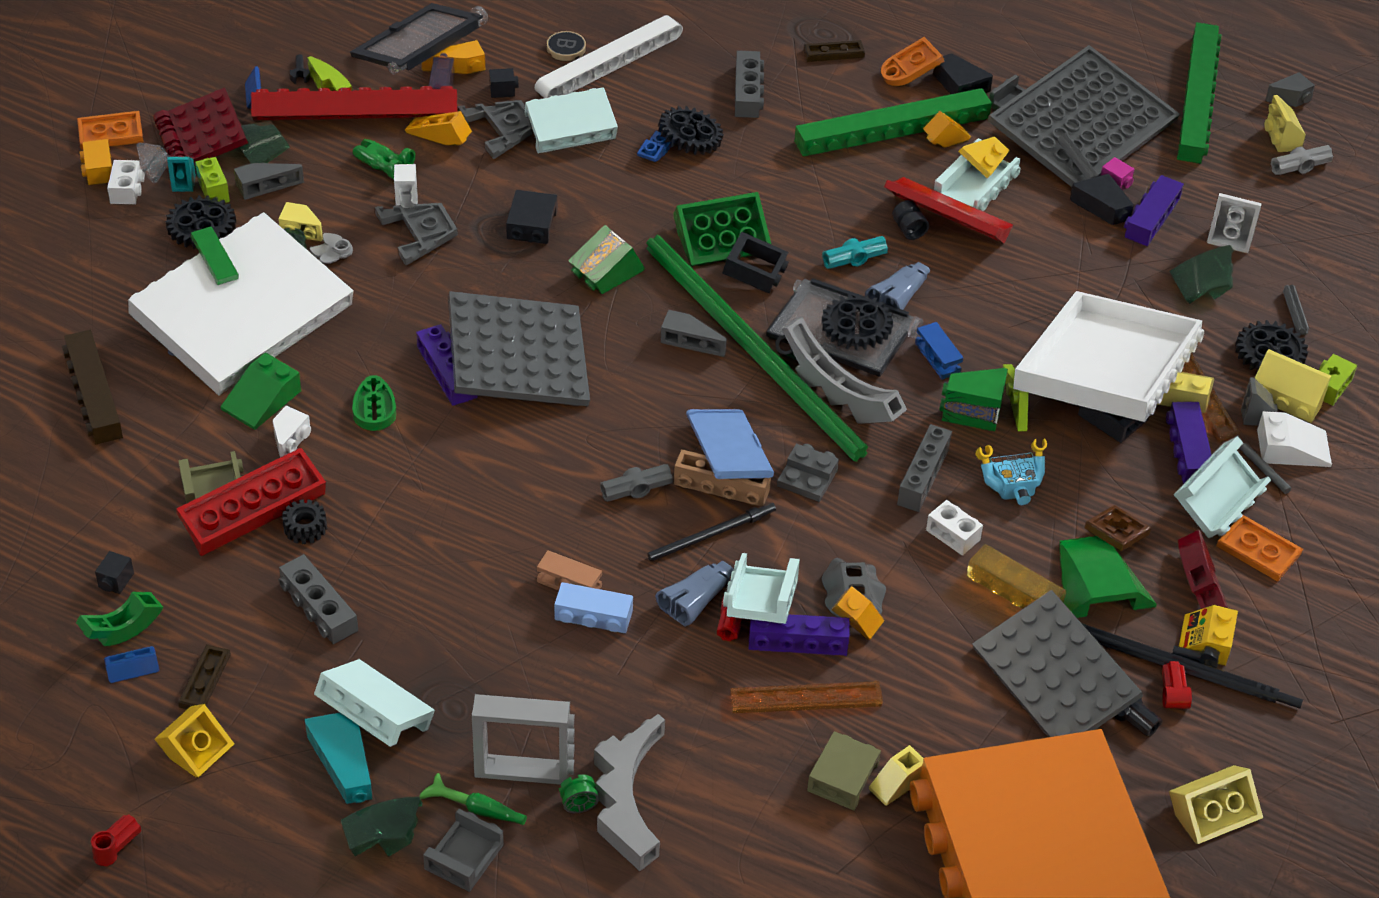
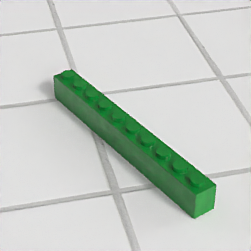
[1177,22,1222,164]
[794,88,992,157]

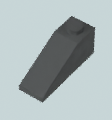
[234,163,304,200]
[661,310,727,357]

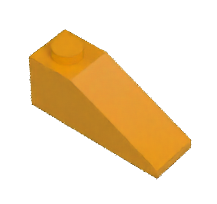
[421,40,486,74]
[405,111,472,145]

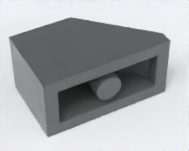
[1266,72,1315,107]
[1241,377,1277,426]

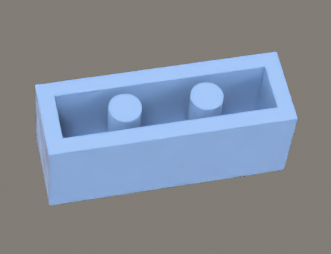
[554,582,633,633]

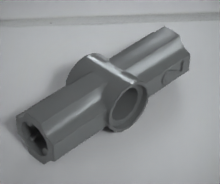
[600,464,673,502]

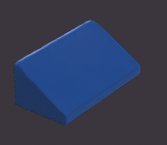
[245,66,261,109]
[104,646,159,683]

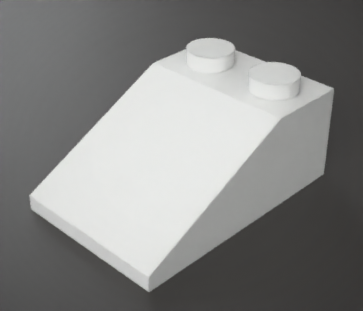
[1207,193,1261,253]
[1257,411,1332,467]

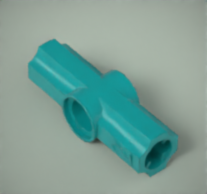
[822,236,888,269]

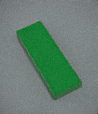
[191,226,239,285]

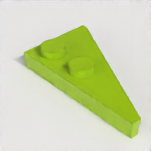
[1003,364,1029,431]

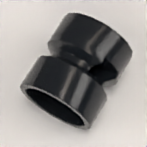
[892,200,929,240]

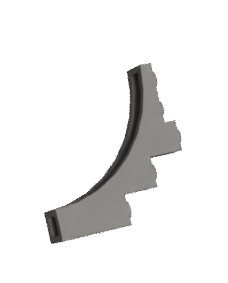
[782,317,907,424]
[594,714,665,871]

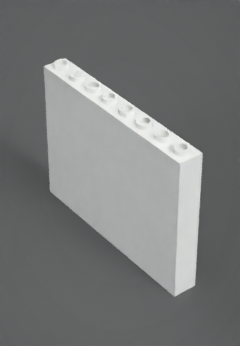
[128,212,353,395]
[1013,291,1204,422]

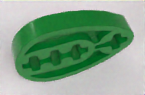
[352,375,397,431]

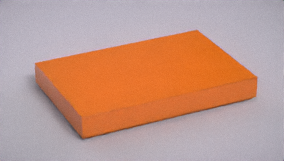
[77,111,143,150]
[1216,515,1303,582]

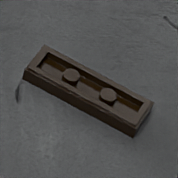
[803,40,865,62]
[178,644,231,709]

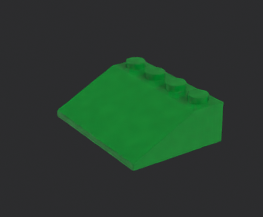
[673,192,772,266]

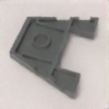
[458,100,534,159]
[375,203,458,265]

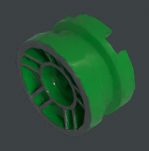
[559,775,599,813]

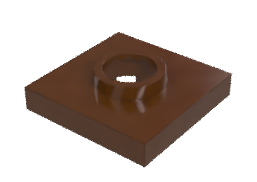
[1084,505,1151,551]

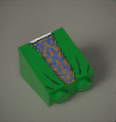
[568,225,645,294]
[939,368,1008,432]

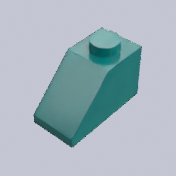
[167,157,196,192]

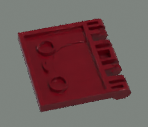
[153,87,248,166]

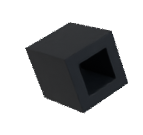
[489,68,519,98]
[95,551,134,594]

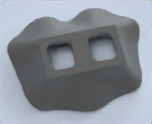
[822,558,886,617]

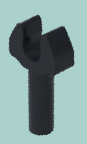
[290,54,310,84]
[1172,645,1220,668]

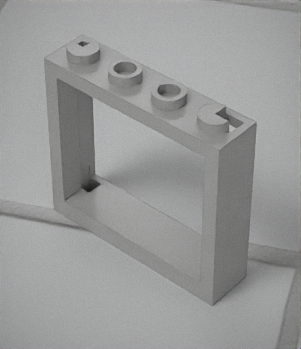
[472,694,575,784]

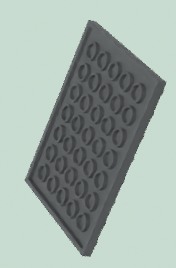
[987,45,1180,187]

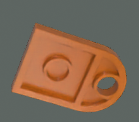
[881,37,945,86]

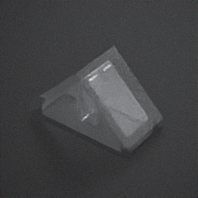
[136,143,170,184]

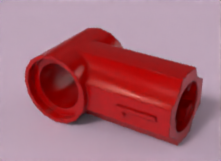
[717,593,744,642]
[1162,661,1192,709]
[91,814,141,866]

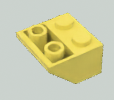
[1264,95,1306,152]

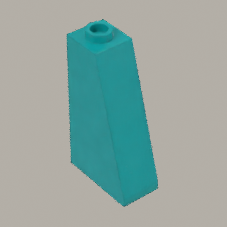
[305,713,373,804]

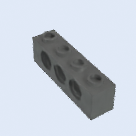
[735,51,764,118]
[897,424,952,512]
[278,554,358,644]

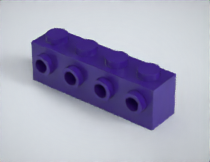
[416,324,477,406]
[749,614,849,656]

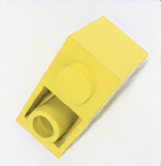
[279,202,323,241]
[869,745,923,806]

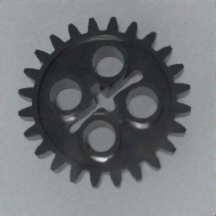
[658,106,724,155]
[165,195,237,249]
[821,294,893,350]
[1235,320,1308,372]

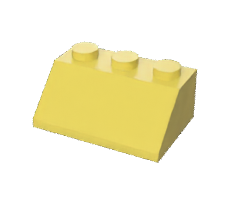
[1255,349,1331,423]
[1157,372,1214,413]
[1169,765,1263,844]

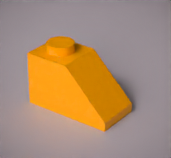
[923,111,971,148]
[831,586,884,640]

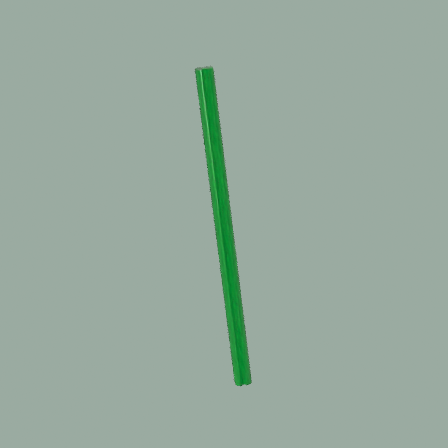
[646,235,868,462]

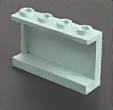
[525,87,618,153]
[934,138,1021,211]
[1174,436,1271,538]
[723,553,800,624]
[314,659,435,747]

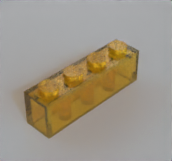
[967,544,1066,609]

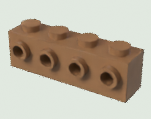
[674,449,771,507]

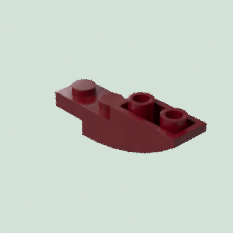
[1178,530,1229,609]

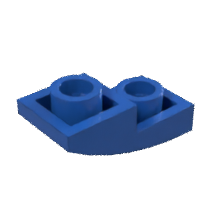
[637,131,672,162]

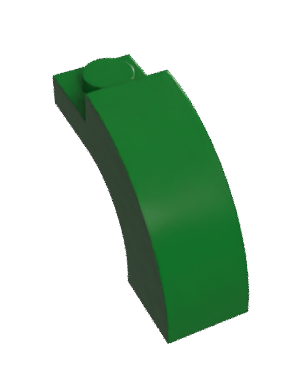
[76,592,164,646]

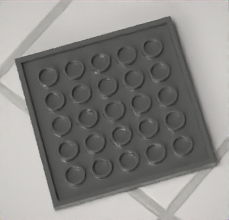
[448,291,590,406]

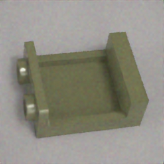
[178,451,244,504]
[807,731,881,811]

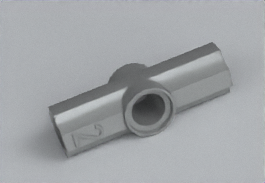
[1271,145,1333,175]

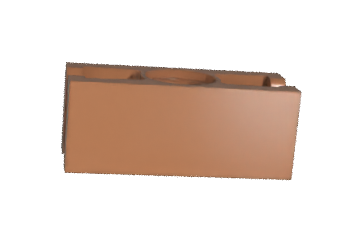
[537,550,602,590]

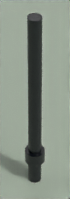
[647,502,776,561]

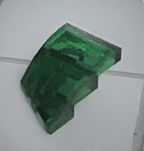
[239,121,290,164]
[1169,245,1234,304]
[341,797,423,857]

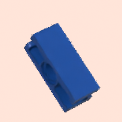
[915,322,963,379]

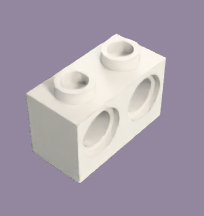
[107,160,145,204]
[394,164,418,208]
[926,500,983,556]

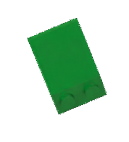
[221,352,301,430]

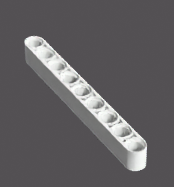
[534,15,683,98]

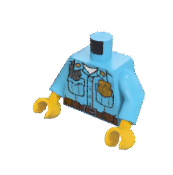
[976,439,1047,505]

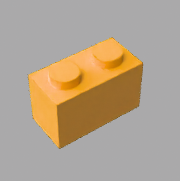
[80,139,112,185]

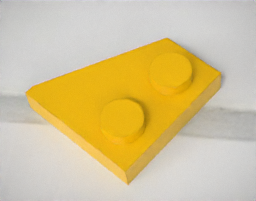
[958,137,1009,178]

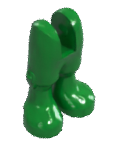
[352,139,416,179]

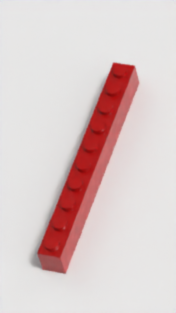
[251,86,458,121]

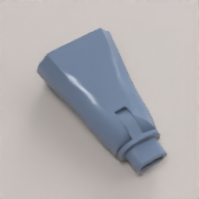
[865,262,930,310]
[655,561,734,627]

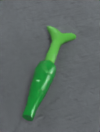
[420,773,527,825]

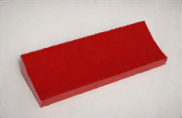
[884,177,1013,243]
[176,448,326,556]

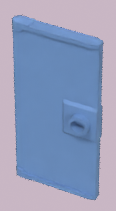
[686,409,774,479]

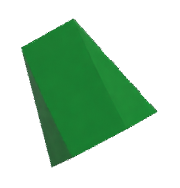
[1059,536,1157,618]

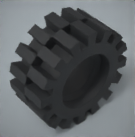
[282,500,327,544]

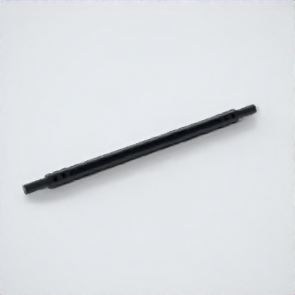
[1082,623,1303,709]

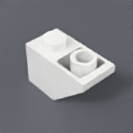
[273,406,311,457]

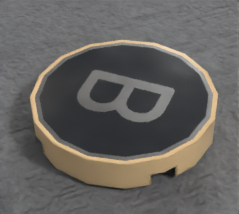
[547,31,586,61]

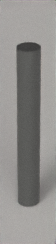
[1240,443,1292,494]

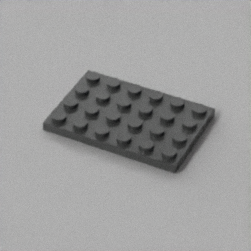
[972,590,1143,737]

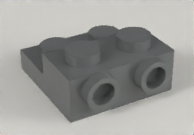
[777,443,839,502]

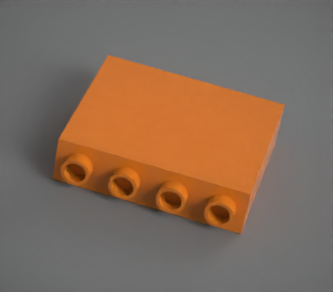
[910,729,1170,898]

